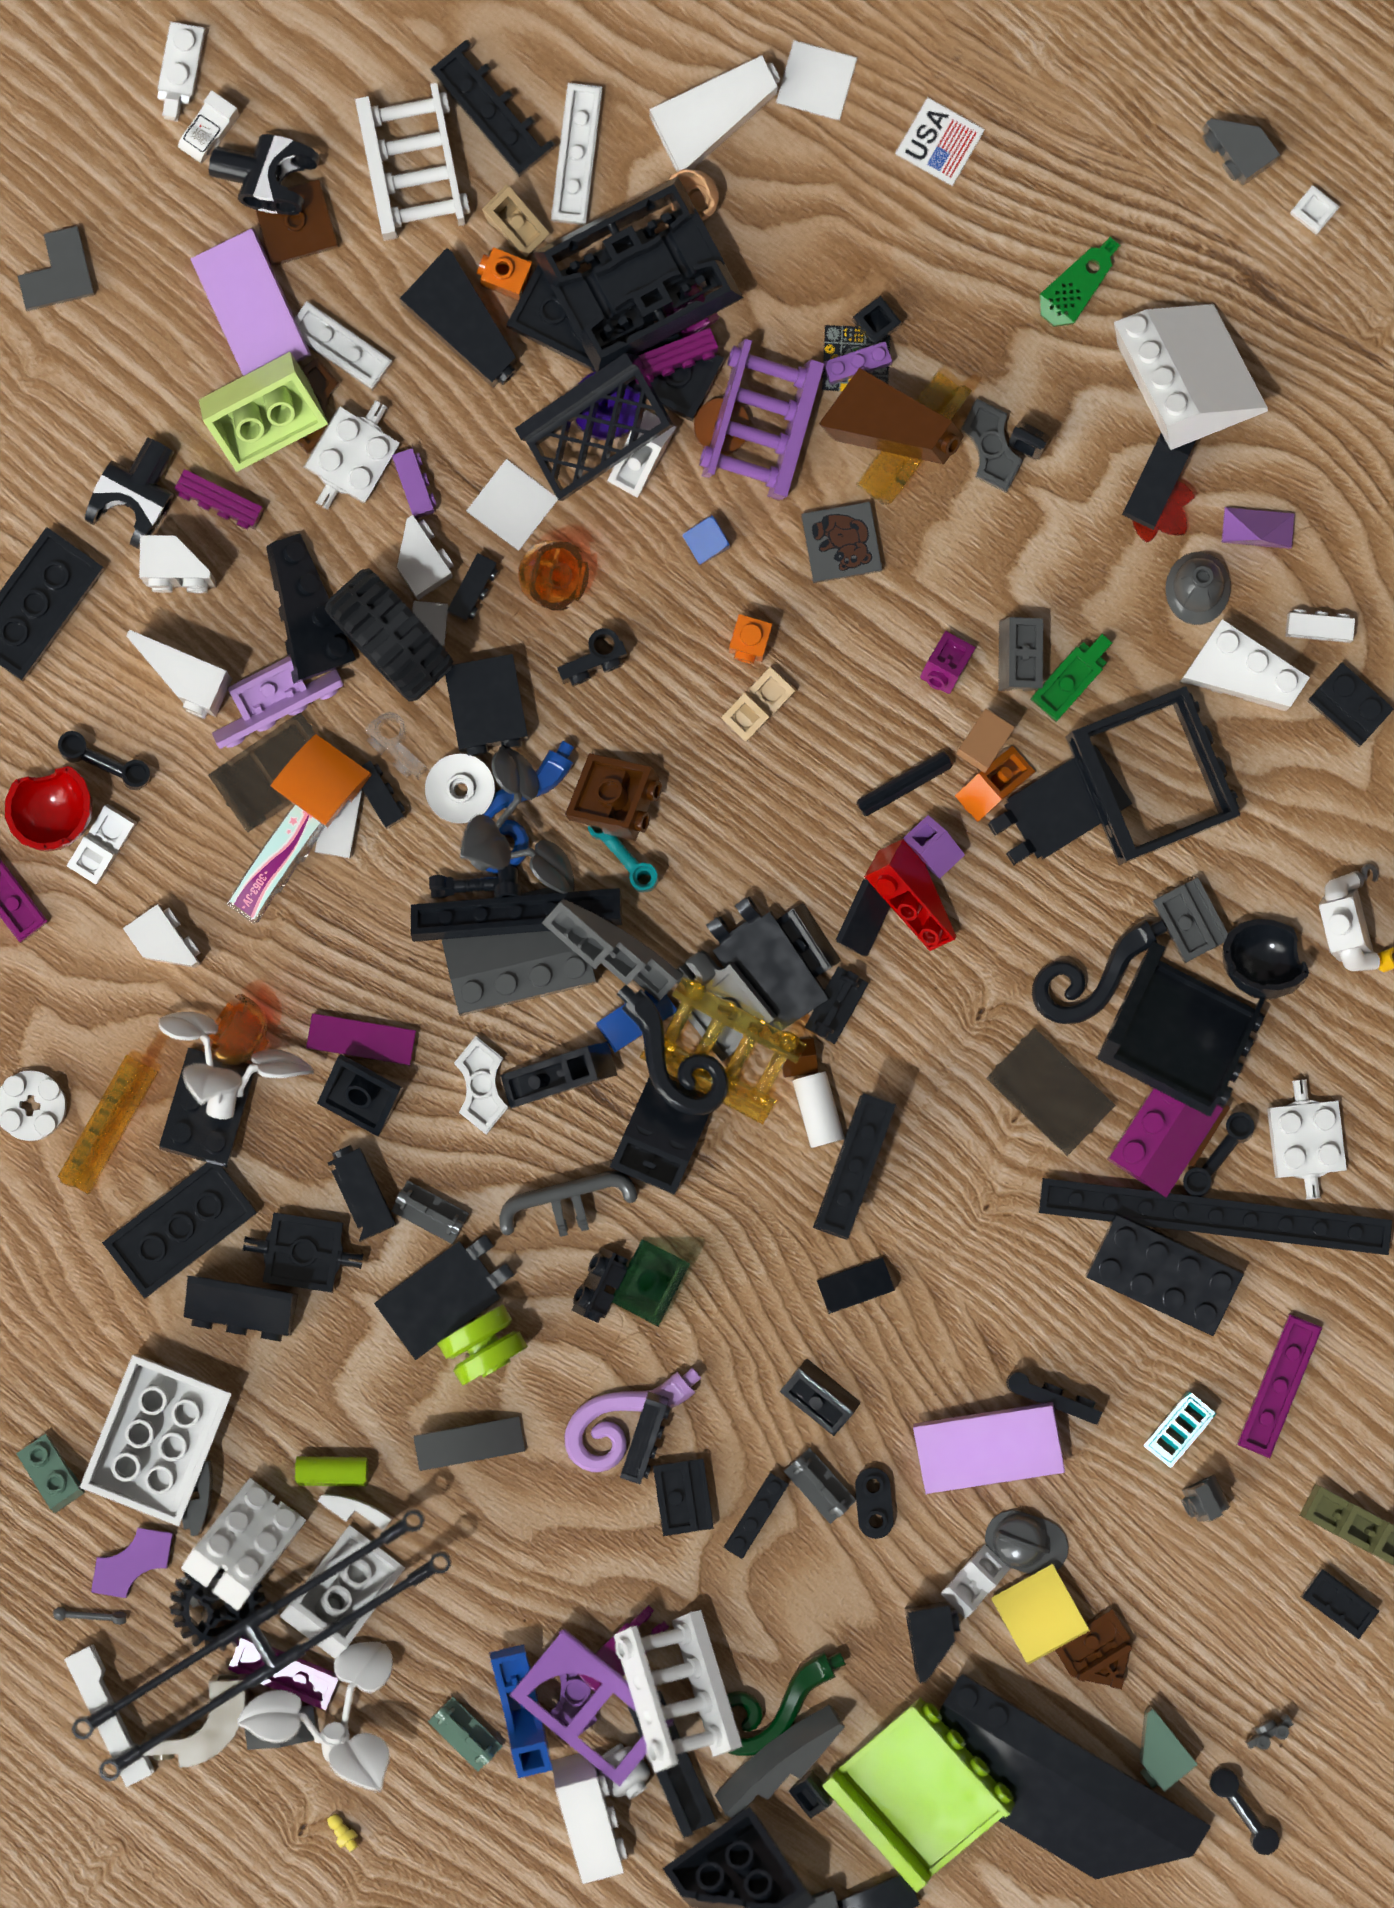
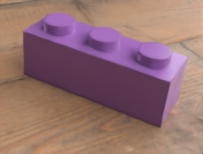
[823,342,892,386]
[392,448,437,519]

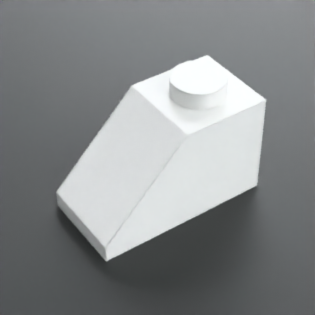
[607,410,676,498]

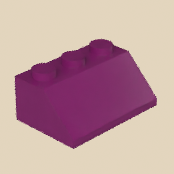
[1107,1088,1223,1198]

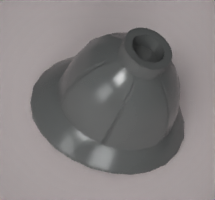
[1165,552,1230,625]

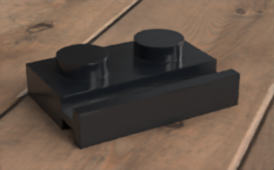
[1307,663,1394,747]
[653,1458,714,1536]

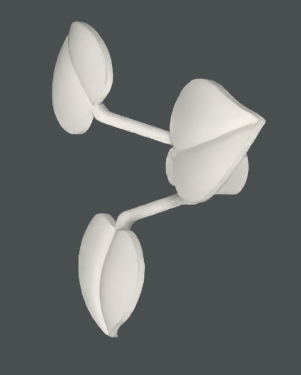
[159,1012,314,1119]
[238,1642,392,1791]

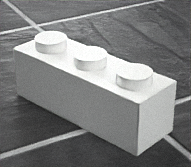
[1285,609,1355,643]

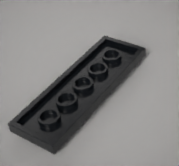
[506,264,724,421]

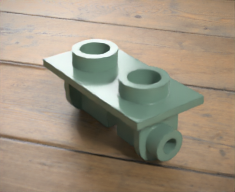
[428,1696,503,1772]

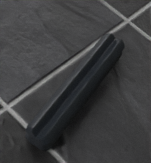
[857,751,953,816]

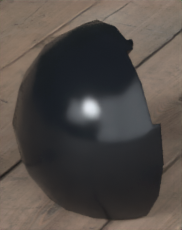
[1222,919,1309,1000]

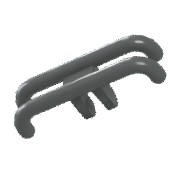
[499,1171,637,1237]

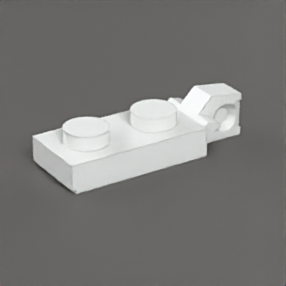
[158,22,205,122]

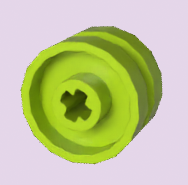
[437,1304,528,1386]

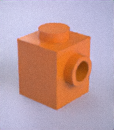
[477,247,533,300]
[729,614,772,664]

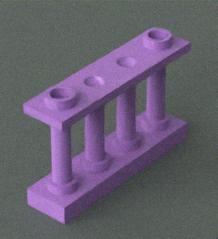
[699,339,824,500]

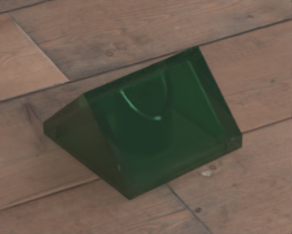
[612,1239,690,1326]

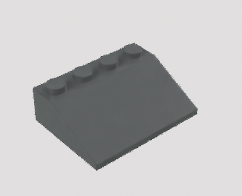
[442,887,596,1016]

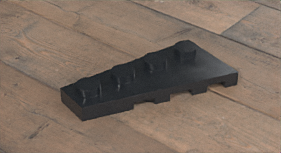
[266,533,356,684]

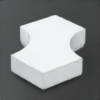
[454,1036,508,1135]

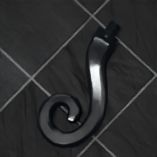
[1032,919,1167,1024]
[617,985,729,1116]

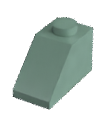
[1139,1706,1198,1791]

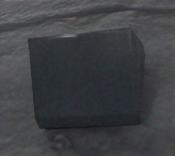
[789,1771,834,1819]

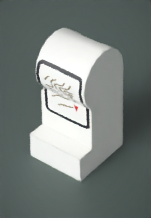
[178,90,240,163]

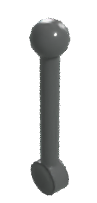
[53,1607,127,1625]

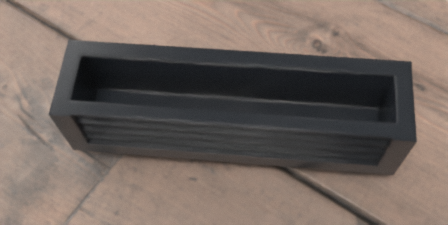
[620,1391,671,1485]
[723,1472,789,1559]

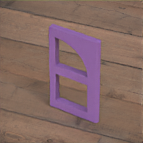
[510,1629,674,1787]

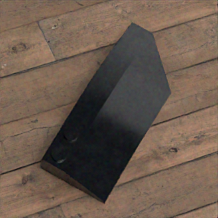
[939,1674,1211,1879]

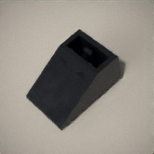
[610,1076,710,1195]

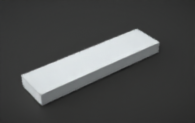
[551,83,602,225]

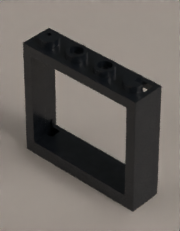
[1065,686,1240,866]

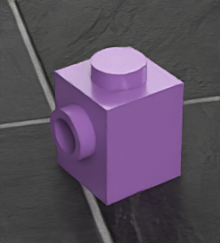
[903,815,965,879]

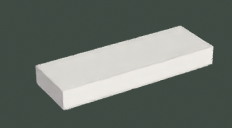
[295,301,393,390]

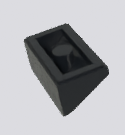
[836,878,890,956]
[778,903,841,978]
[817,1257,895,1314]
[780,1359,860,1436]

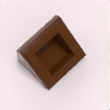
[779,1038,818,1078]

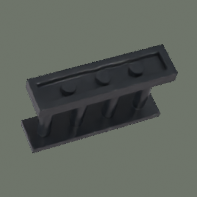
[813,1093,896,1240]

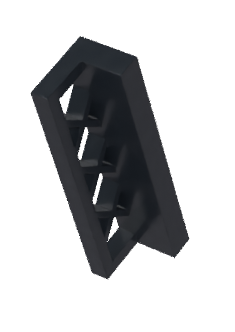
[627,1690,716,1838]

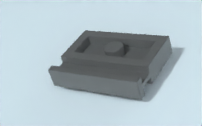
[1152,877,1228,963]

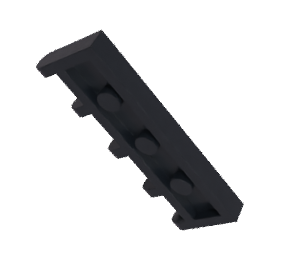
[430,40,556,177]

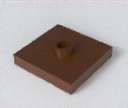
[256,179,338,266]

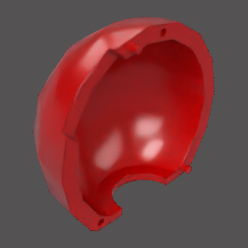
[5,766,93,852]

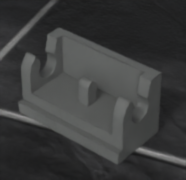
[998,617,1043,692]

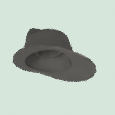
[985,1510,1069,1575]

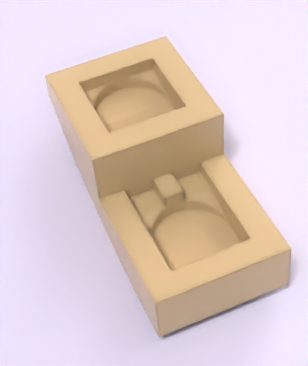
[721,666,797,742]

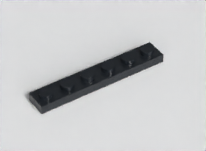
[411,888,622,942]

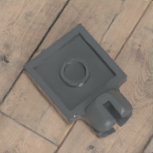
[677,950,777,1062]

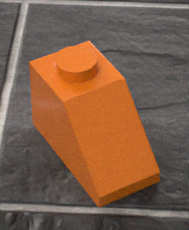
[955,746,1035,822]

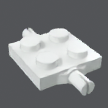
[304,400,400,510]
[1267,1079,1347,1200]

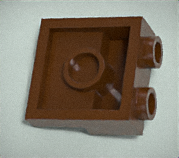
[565,753,662,841]

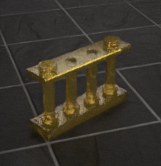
[639,978,806,1125]

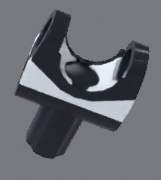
[209,134,320,215]
[85,437,174,549]

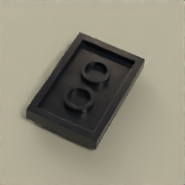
[159,1048,255,1168]

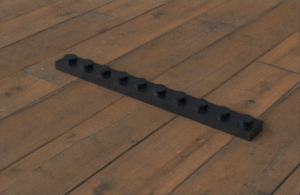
[1038,1178,1392,1255]

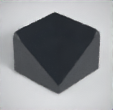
[852,296,902,345]

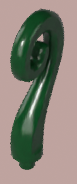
[727,1652,846,1756]

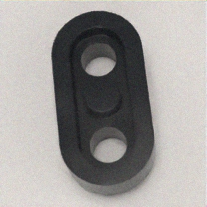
[855,1468,894,1539]

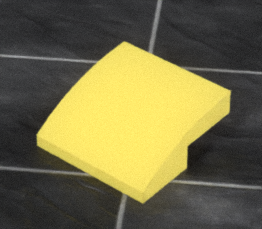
[991,1564,1090,1665]

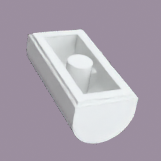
[792,1071,845,1148]

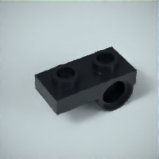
[557,628,627,686]

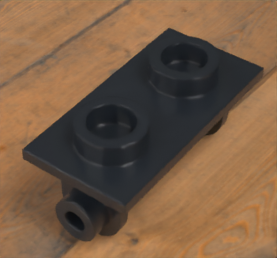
[804,966,869,1044]
[571,1247,629,1323]

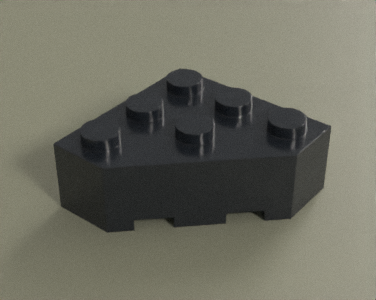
[662,1806,816,1908]

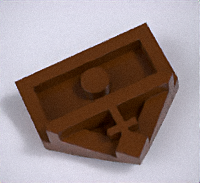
[1055,1607,1132,1690]

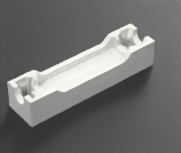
[64,1644,155,1787]

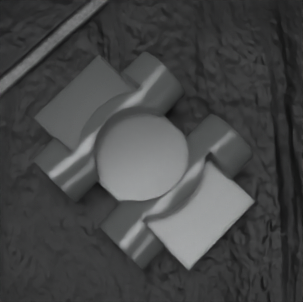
[1245,1713,1293,1750]

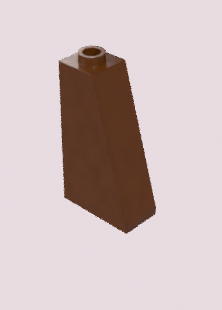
[819,368,964,464]

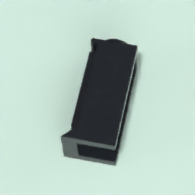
[328,1145,396,1242]

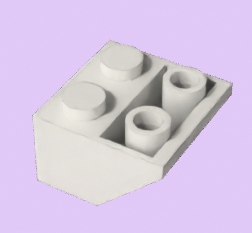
[139,535,216,593]

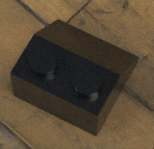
[904,1601,961,1683]

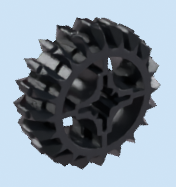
[169,1567,266,1651]

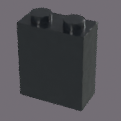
[445,654,529,756]

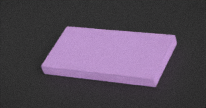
[191,228,311,376]
[913,1402,1065,1494]

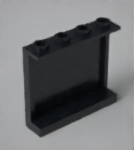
[1096,941,1266,1117]

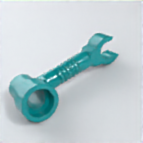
[588,826,658,893]

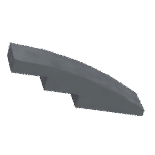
[542,899,683,1002]
[715,1705,845,1818]

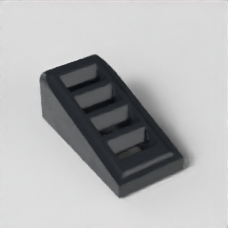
[1008,422,1050,460]

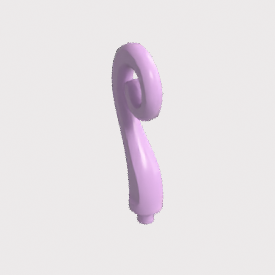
[565,1367,701,1472]

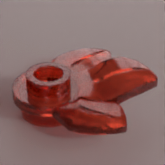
[1132,481,1195,543]

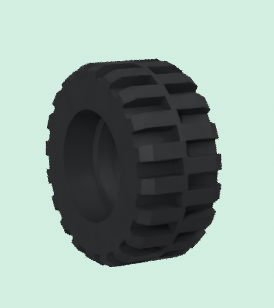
[325,569,453,702]

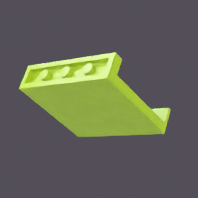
[822,1697,1015,1893]

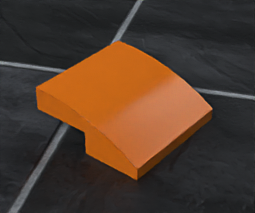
[270,734,372,828]

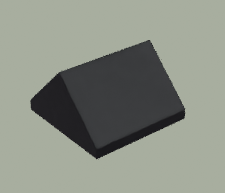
[317,1054,404,1137]

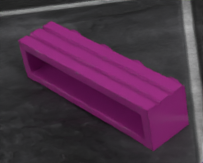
[635,328,718,384]
[175,469,264,530]

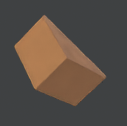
[956,708,1015,773]

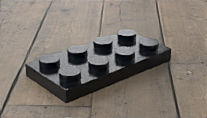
[0,527,105,682]
[102,1162,258,1299]
[1086,1212,1244,1336]

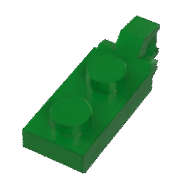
[1030,634,1112,722]

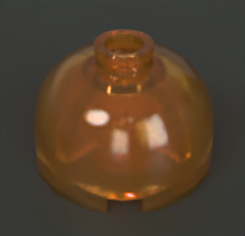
[518,540,589,610]
[202,993,269,1065]

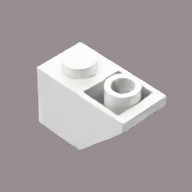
[397,515,454,600]
[123,904,201,968]

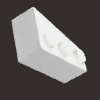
[551,1753,628,1884]

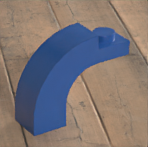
[489,1644,553,1778]

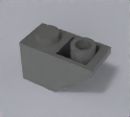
[1202,118,1280,186]

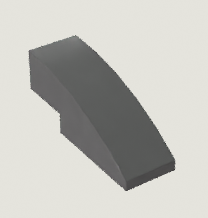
[413,1416,525,1471]

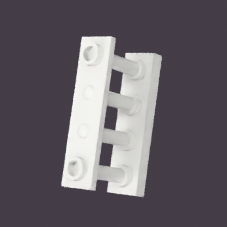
[355,83,470,241]
[614,1610,742,1773]

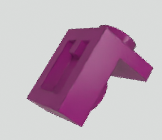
[920,631,976,694]

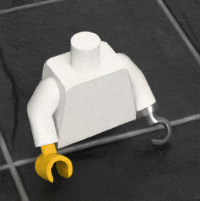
[1319,864,1394,972]

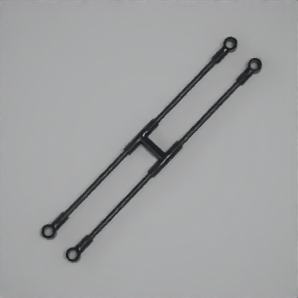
[72,1509,451,1781]

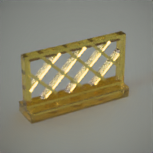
[57,1054,158,1194]

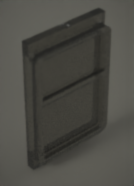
[208,713,315,833]
[986,1028,1116,1156]

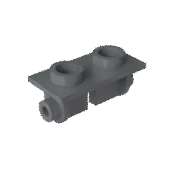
[391,1180,469,1244]
[784,1448,856,1524]

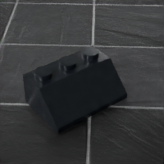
[184,1276,298,1342]

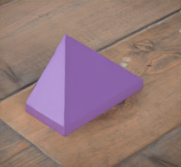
[1222,507,1294,549]

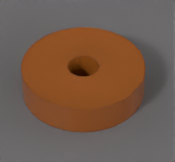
[694,398,750,455]

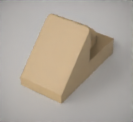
[482,184,550,258]

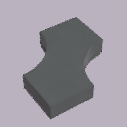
[960,399,1023,493]

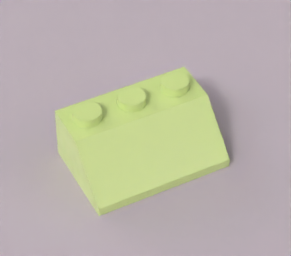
[199,352,328,472]

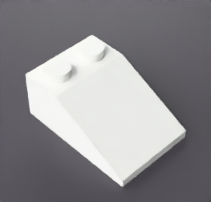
[126,630,232,719]
[280,1525,405,1659]

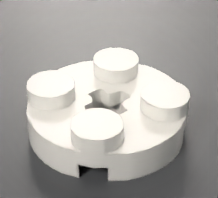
[0,1071,67,1141]

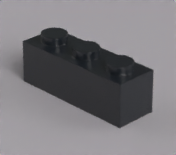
[447,553,499,623]
[362,760,406,830]

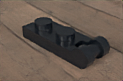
[1006,1372,1102,1425]

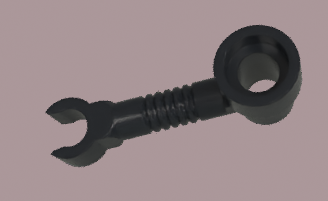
[429,865,522,899]

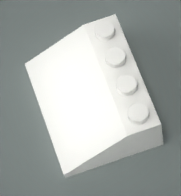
[1114,304,1268,450]
[79,1354,232,1526]

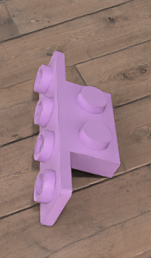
[212,656,344,749]

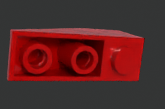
[864,839,956,951]

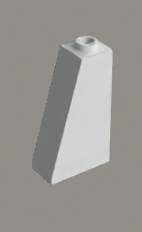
[649,56,780,172]

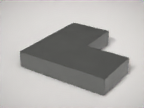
[18,226,94,311]

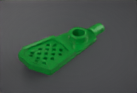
[1039,237,1120,327]

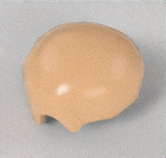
[669,169,719,221]

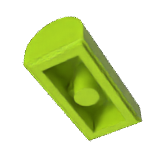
[295,1456,368,1487]

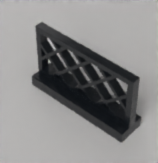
[515,353,674,501]

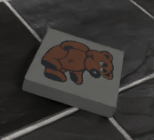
[801,502,882,583]

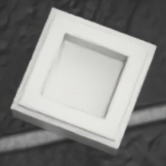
[1290,185,1340,235]

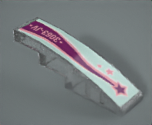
[226,804,325,924]

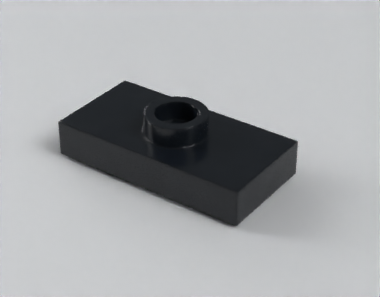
[1300,1568,1379,1639]

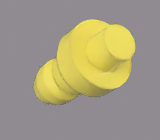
[327,1814,358,1852]

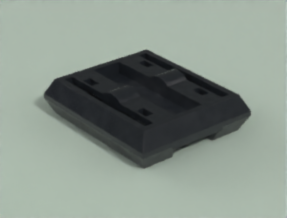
[533,177,743,372]

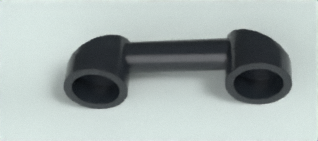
[58,731,150,790]
[1183,1112,1255,1197]
[1209,1768,1280,1855]

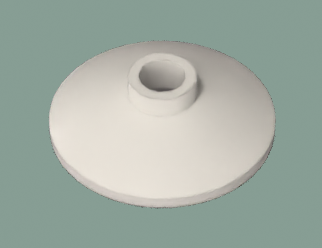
[425,754,495,824]

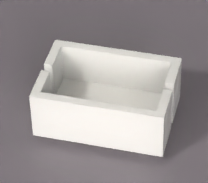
[181,1478,306,1611]

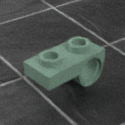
[16,1434,85,1513]

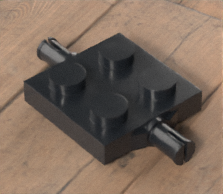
[243,1212,364,1293]

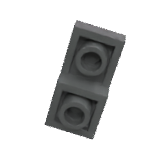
[182,1461,213,1536]

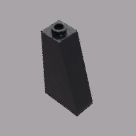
[400,248,517,388]

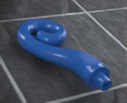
[483,741,574,873]

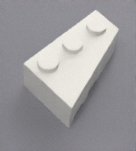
[1180,619,1310,711]

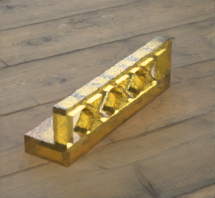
[855,372,972,505]

